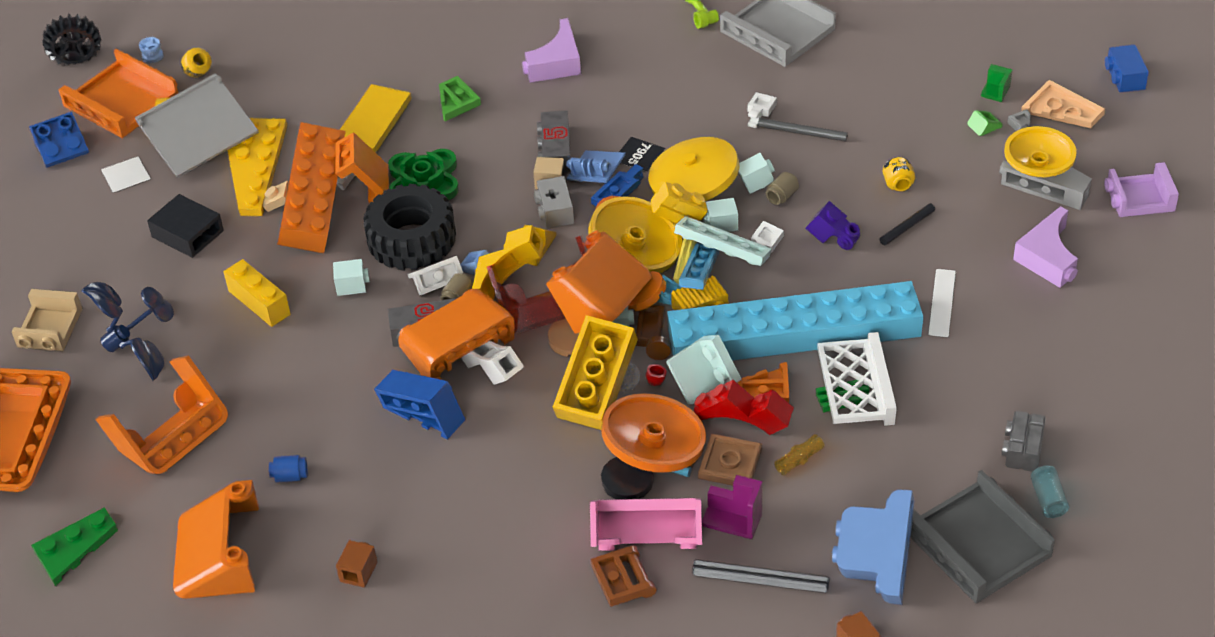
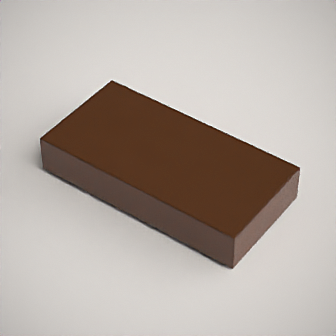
[636,305,665,347]

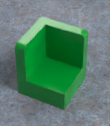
[981,64,1013,102]

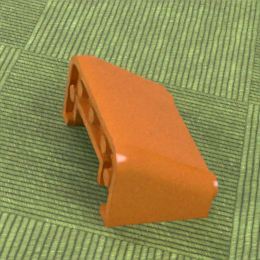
[546,230,652,334]
[398,289,515,380]

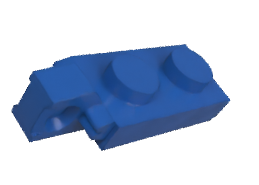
[591,164,644,206]

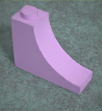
[522,18,581,82]
[1013,206,1078,288]

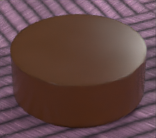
[646,336,671,360]

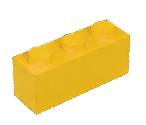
[223,259,291,327]

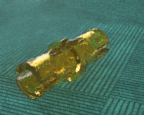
[774,434,824,475]

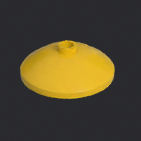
[1004,126,1077,178]

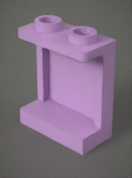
[1104,162,1179,217]

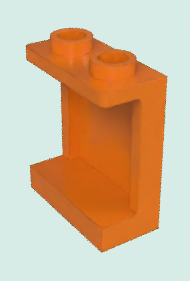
[336,132,389,203]

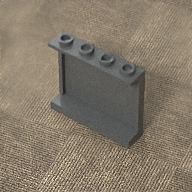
[910,470,1055,604]

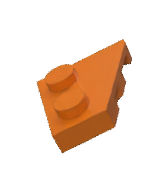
[737,362,789,403]

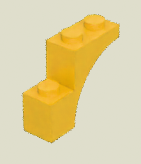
[472,225,543,300]

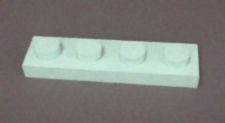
[674,216,772,266]

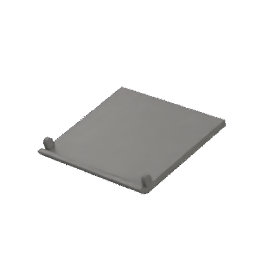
[135,73,259,178]

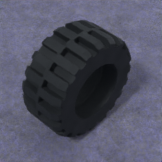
[363,184,456,271]

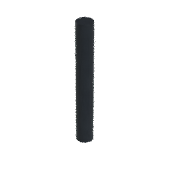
[879,203,935,246]

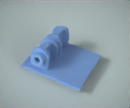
[566,150,626,183]

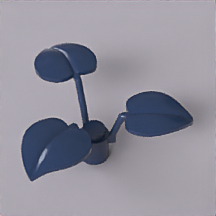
[81,282,174,381]

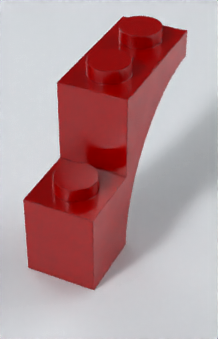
[693,380,794,435]

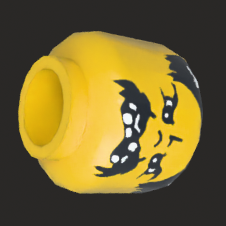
[181,47,212,78]
[882,157,915,191]

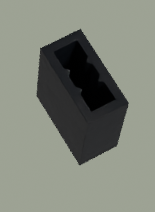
[147,194,224,258]

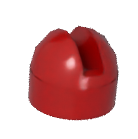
[645,364,667,386]

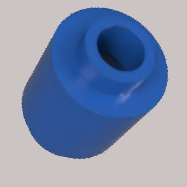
[269,455,308,483]

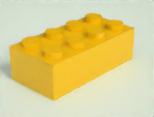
[553,315,637,430]

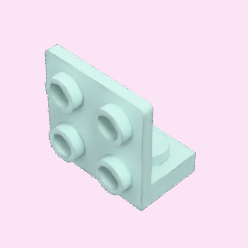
[666,335,742,404]

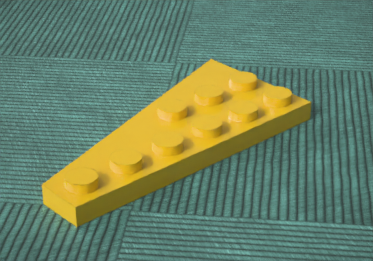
[227,118,287,216]

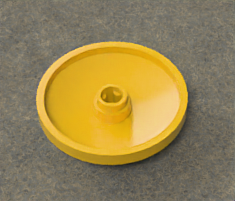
[648,137,740,201]
[588,197,682,273]

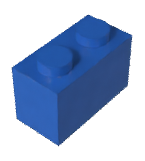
[1105,44,1149,92]

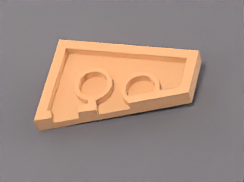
[1022,80,1105,128]

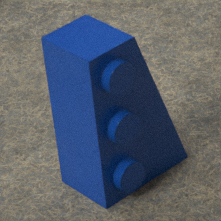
[374,370,466,440]

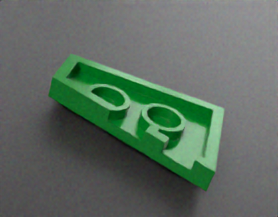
[31,507,118,586]

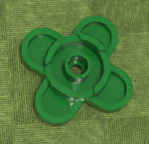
[388,149,459,200]

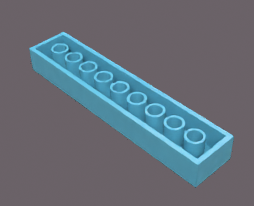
[667,281,923,361]

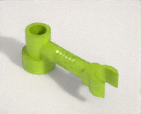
[685,0,719,29]

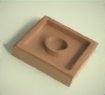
[698,434,762,486]

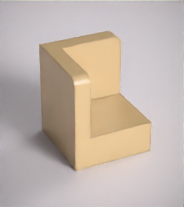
[533,157,564,189]

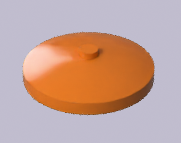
[601,393,706,472]

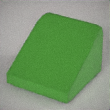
[967,110,1003,136]

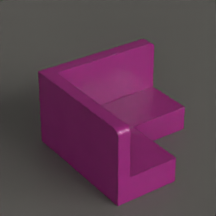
[702,475,762,539]

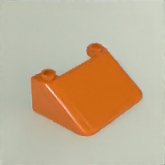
[173,480,259,599]

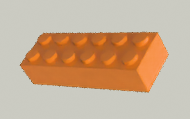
[277,122,346,253]

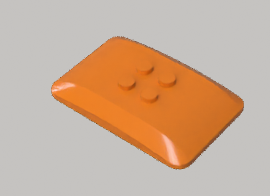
[0,368,71,492]

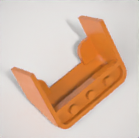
[95,355,228,474]

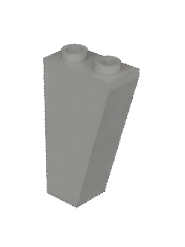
[999,161,1092,210]

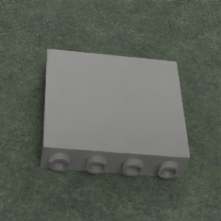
[720,0,836,67]

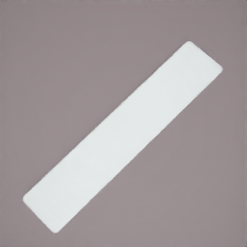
[929,269,956,337]

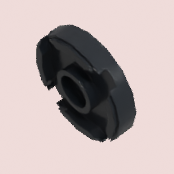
[601,457,654,500]

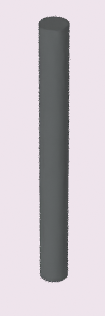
[758,118,848,141]

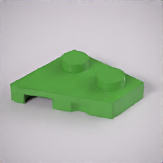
[439,76,481,121]

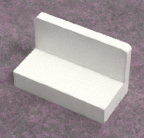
[408,256,464,295]

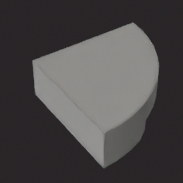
[1007,110,1031,131]

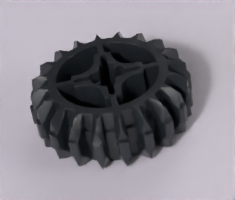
[42,14,101,66]

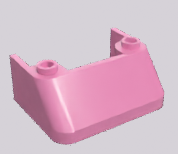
[590,498,702,550]

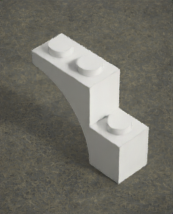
[461,341,524,385]

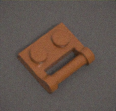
[591,546,657,607]

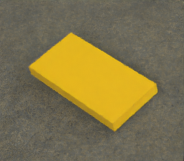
[340,84,412,153]

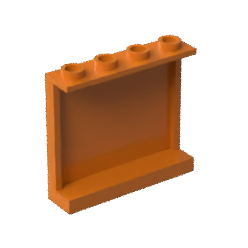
[58,49,179,138]

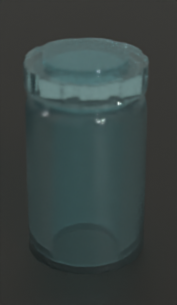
[1030,465,1070,518]

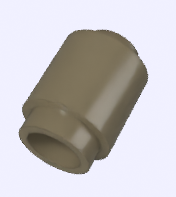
[766,172,799,205]
[440,273,473,300]

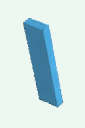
[679,243,719,290]

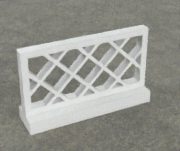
[817,332,897,426]

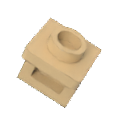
[262,181,289,212]

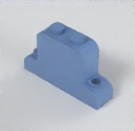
[832,490,915,605]

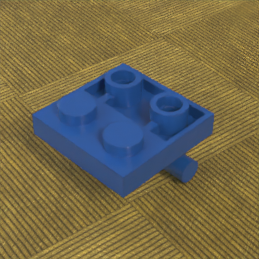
[29,111,89,168]

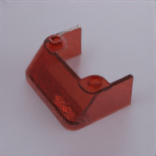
[486,235,587,334]

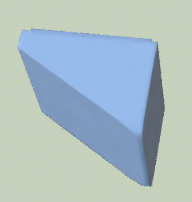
[460,250,489,275]

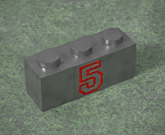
[537,111,571,173]
[387,298,457,347]

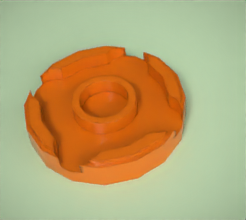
[628,271,666,311]

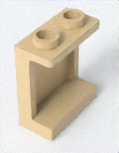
[12,289,83,351]

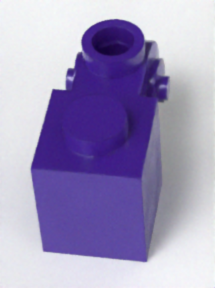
[805,201,860,250]

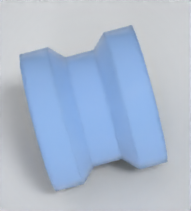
[139,37,163,63]

